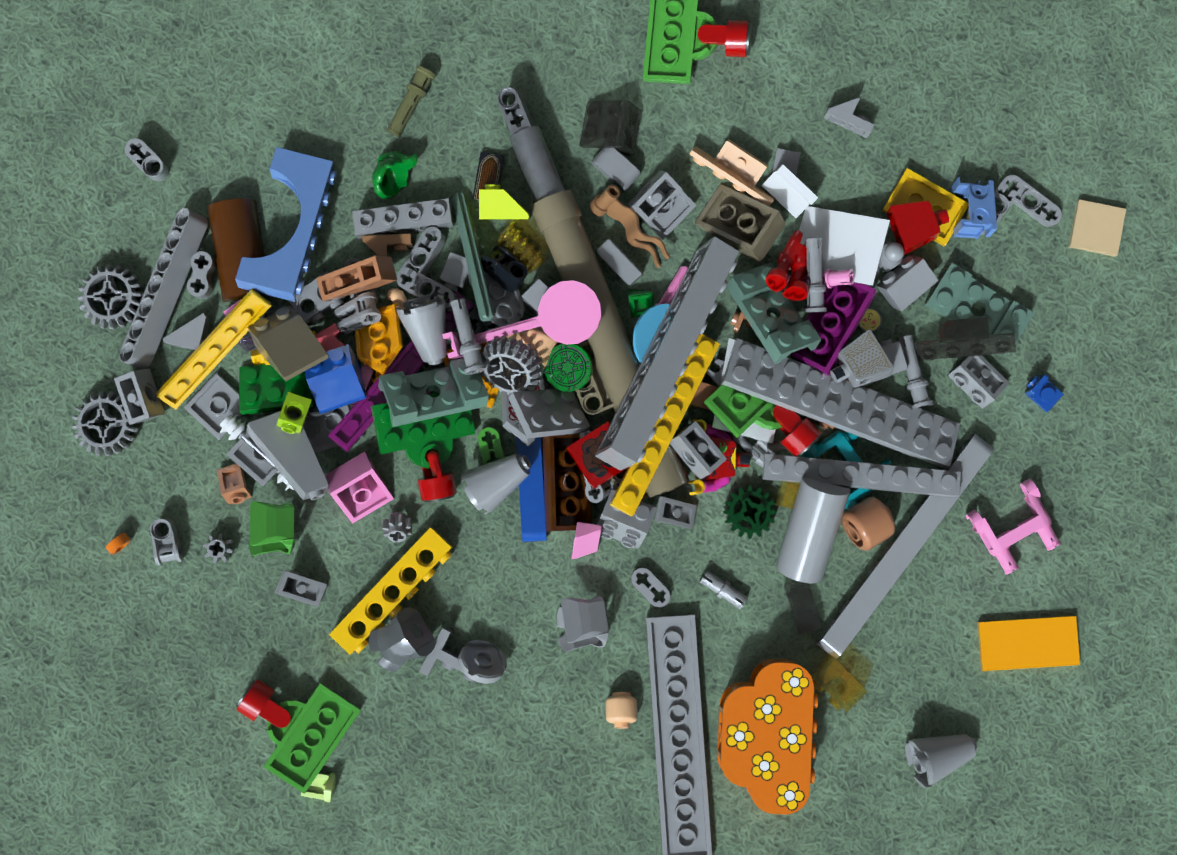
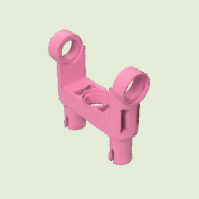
[966,479,1062,574]

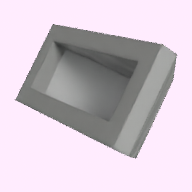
[163,313,211,351]

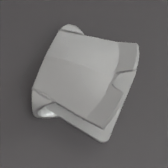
[557,595,609,652]

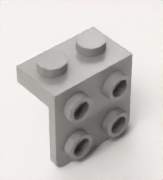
[596,489,657,549]

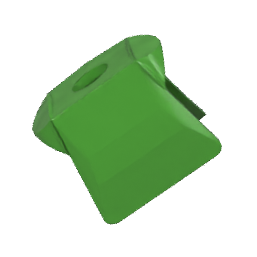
[249,501,295,556]

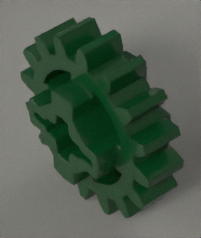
[723,486,776,539]

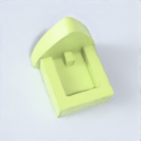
[301,772,336,803]

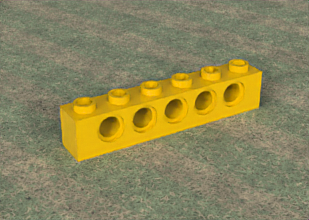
[329,527,453,655]

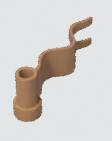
[590,185,670,268]

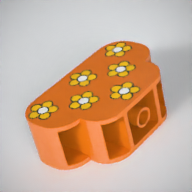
[717,659,818,815]

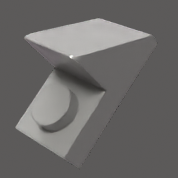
[824,98,874,138]
[655,496,697,529]
[275,570,327,607]

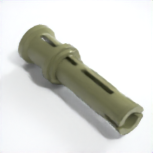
[386,65,436,138]

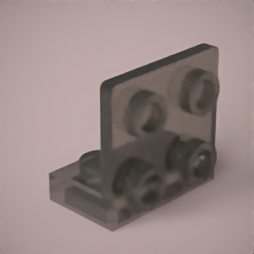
[579,100,642,156]

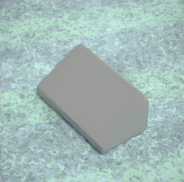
[597,239,642,285]

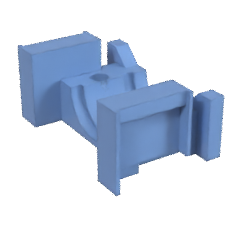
[950,177,997,240]

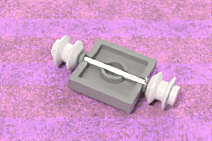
[220,414,294,491]

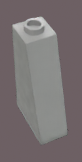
[246,411,329,500]

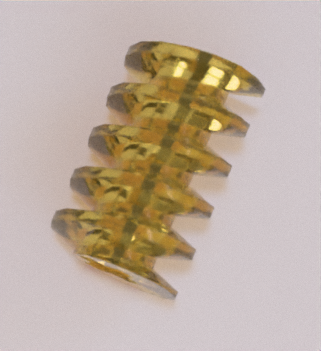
[497,220,549,274]

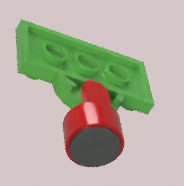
[643,0,752,84]
[703,346,821,457]
[236,679,361,794]

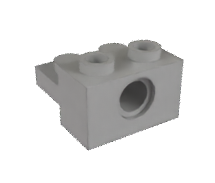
[626,170,697,240]

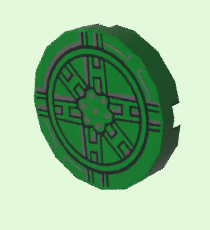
[544,344,593,392]

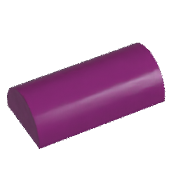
[789,282,877,376]

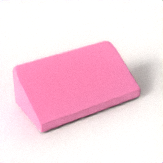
[572,522,602,559]

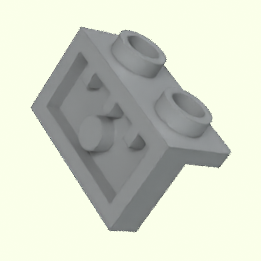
[948,349,1009,409]

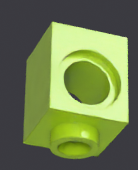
[276,392,312,434]

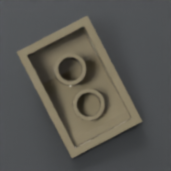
[695,184,786,263]
[247,305,329,381]

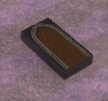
[472,152,505,201]

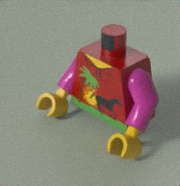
[688,419,750,495]

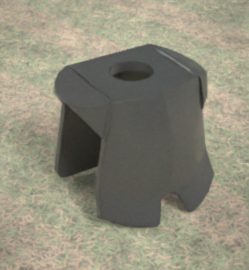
[369,608,436,672]

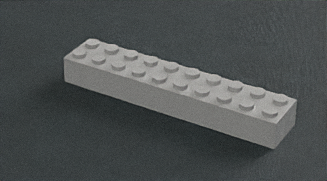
[595,236,739,470]

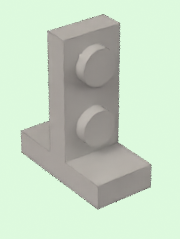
[419,627,475,683]

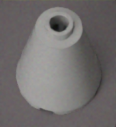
[396,294,447,365]
[461,453,531,515]
[905,734,978,788]

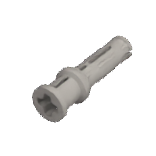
[805,238,827,313]
[450,298,487,375]
[898,335,934,408]

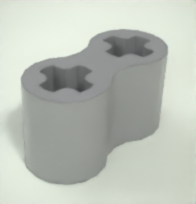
[187,251,217,299]

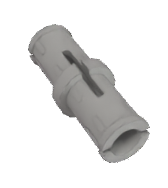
[699,570,748,610]

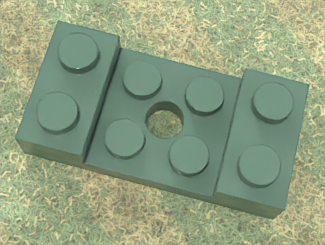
[727,262,821,364]
[924,263,1035,355]
[378,358,489,427]

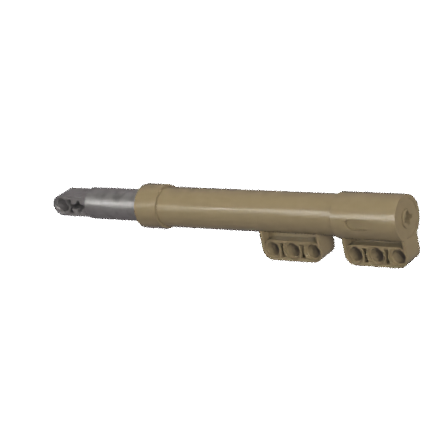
[497,87,689,501]

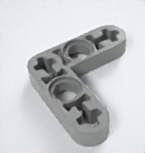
[981,175,1062,236]
[396,226,458,313]

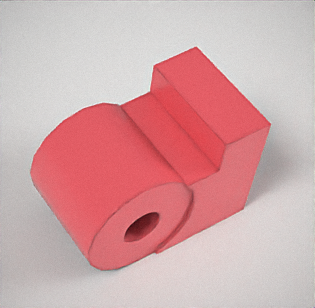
[314,323,345,352]

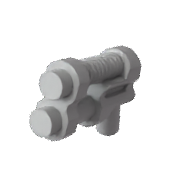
[729,433,786,467]

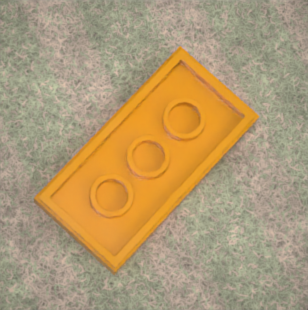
[978,616,1080,671]

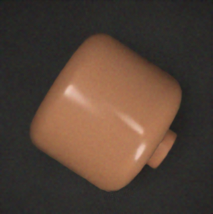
[841,497,895,551]

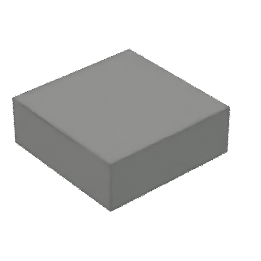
[772,148,800,176]

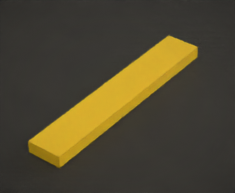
[156,289,272,410]

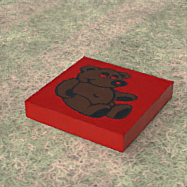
[567,422,628,489]

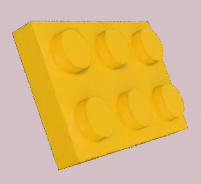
[882,168,969,247]

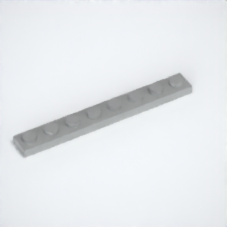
[762,454,961,497]

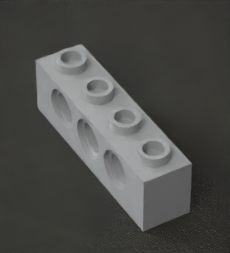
[352,198,454,240]

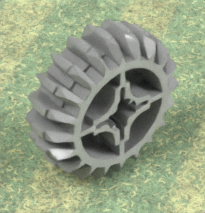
[77,264,144,330]
[480,335,544,396]
[71,391,139,456]

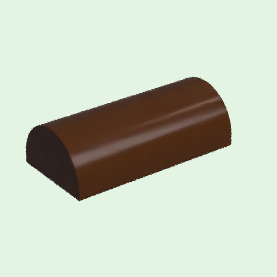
[207,198,265,302]
[543,433,592,531]

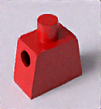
[886,201,949,255]

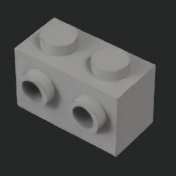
[876,255,938,312]

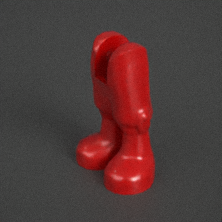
[765,230,809,300]

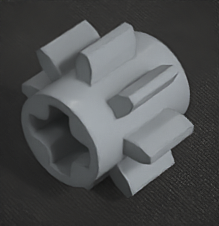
[382,512,412,542]
[203,534,235,564]

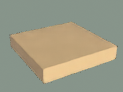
[1068,199,1126,257]

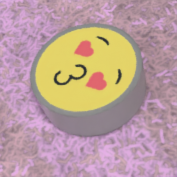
[858,308,882,332]

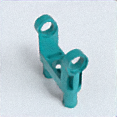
[799,429,894,511]

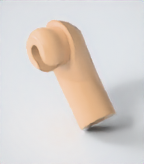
[387,288,408,324]

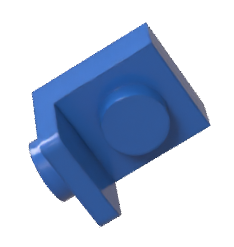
[1025,374,1064,412]

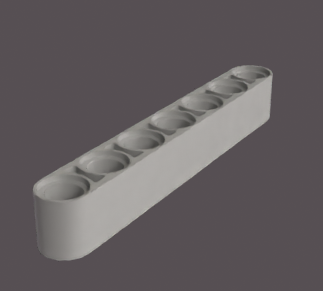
[119,208,208,370]

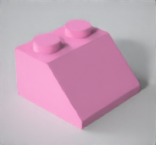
[325,452,394,524]

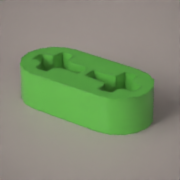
[478,427,505,464]

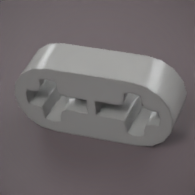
[631,568,670,607]

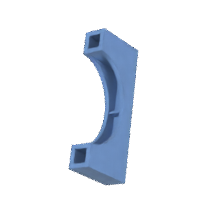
[235,147,337,302]

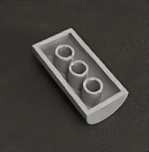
[776,477,850,583]

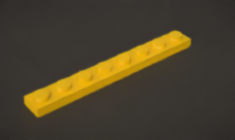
[610,334,720,517]

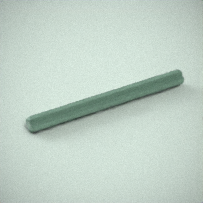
[452,193,494,321]

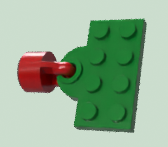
[371,392,476,502]

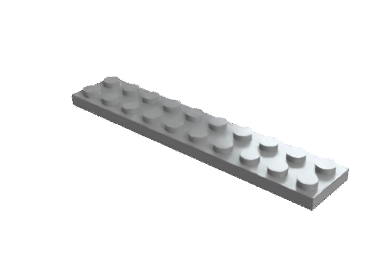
[722,338,960,469]
[646,614,712,855]

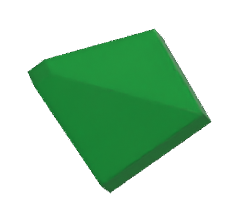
[627,289,654,318]

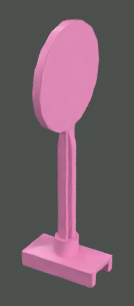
[442,280,602,359]

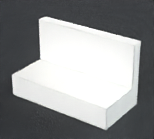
[761,164,818,218]

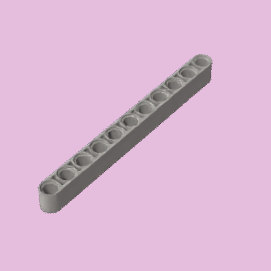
[816,433,994,659]

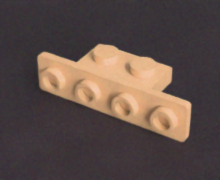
[689,139,775,206]

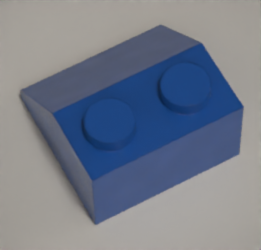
[305,344,367,414]

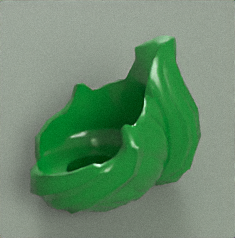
[372,151,418,199]

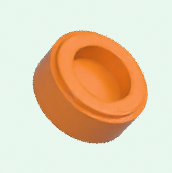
[106,532,131,555]

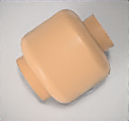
[606,692,638,729]

